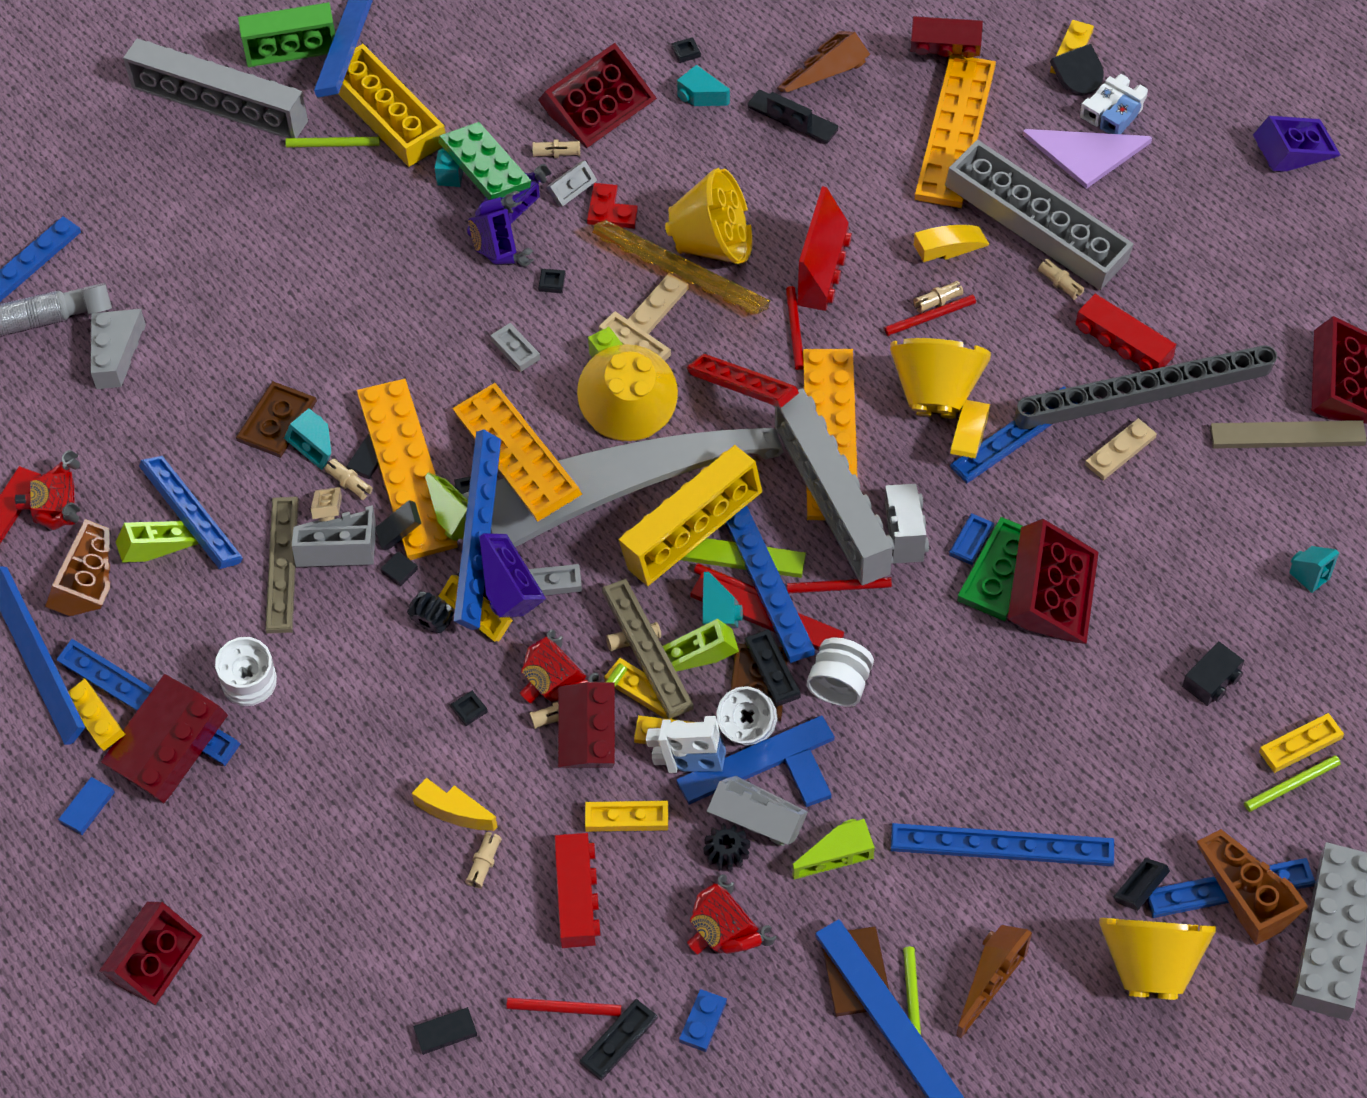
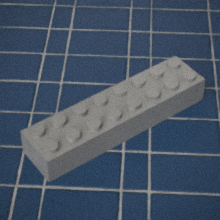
[123,39,308,138]
[945,139,1134,290]
[775,388,895,586]

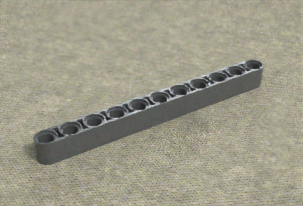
[1014,345,1277,429]

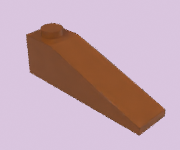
[777,31,870,92]
[45,519,110,616]
[1197,829,1308,945]
[956,925,1032,1038]

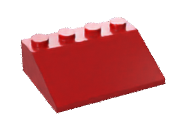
[797,186,852,311]

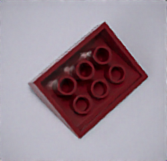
[538,43,657,148]
[1311,316,1367,424]
[1008,519,1099,644]
[101,674,228,804]

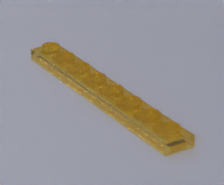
[592,220,771,314]

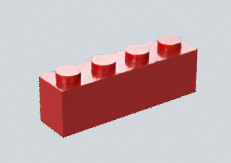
[1075,293,1177,371]
[555,833,601,948]

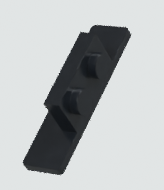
[748,90,838,144]

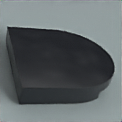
[1050,43,1104,96]

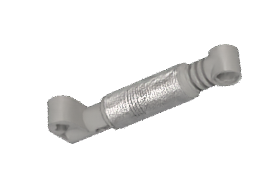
[0,283,112,336]

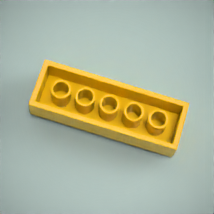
[338,44,445,167]
[618,445,762,586]

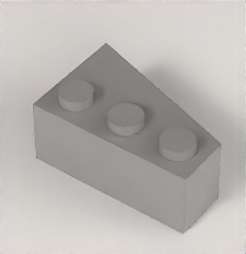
[91,309,146,389]
[884,484,929,564]
[292,505,376,567]
[707,776,808,846]

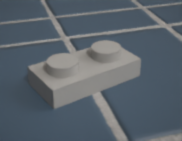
[546,161,597,207]
[491,323,540,372]
[529,564,582,595]

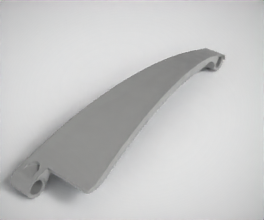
[462,428,784,547]

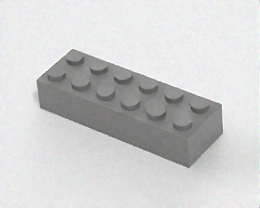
[1291,842,1367,1021]

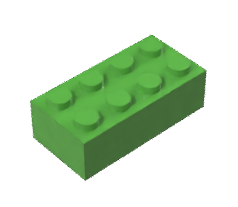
[238,2,335,67]

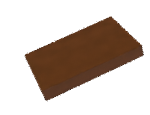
[236,381,317,458]
[730,643,788,721]
[822,926,889,1017]

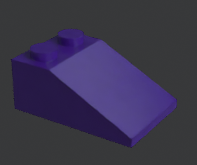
[1253,116,1341,172]
[479,533,546,617]

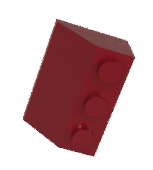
[910,16,983,58]
[558,682,615,768]
[99,902,203,1005]

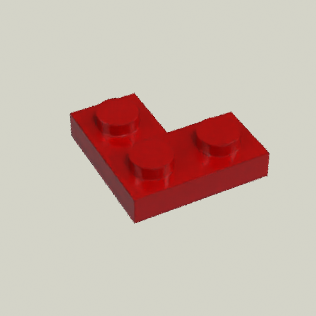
[587,183,638,229]

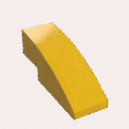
[914,225,989,263]
[950,400,990,459]
[412,778,497,831]

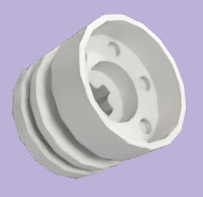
[215,637,277,706]
[807,637,874,707]
[716,686,777,745]

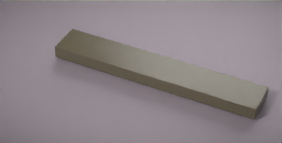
[1210,421,1367,449]
[266,497,299,634]
[602,579,694,719]

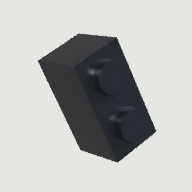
[1182,641,1244,706]

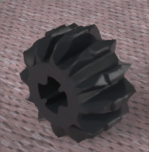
[407,592,454,633]
[703,823,750,872]

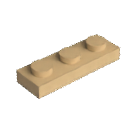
[628,273,689,334]
[599,311,671,361]
[1085,418,1157,481]
[311,487,342,521]

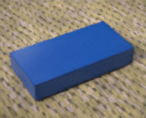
[949,513,995,565]
[785,749,832,807]
[58,777,115,835]

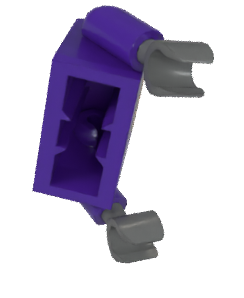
[484,164,552,224]
[467,191,534,266]

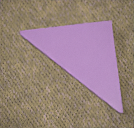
[1023,129,1152,189]

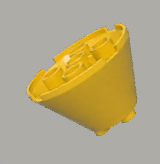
[665,168,752,264]
[890,338,991,418]
[577,344,678,441]
[1099,918,1216,1000]

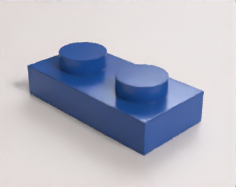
[679,989,727,1052]

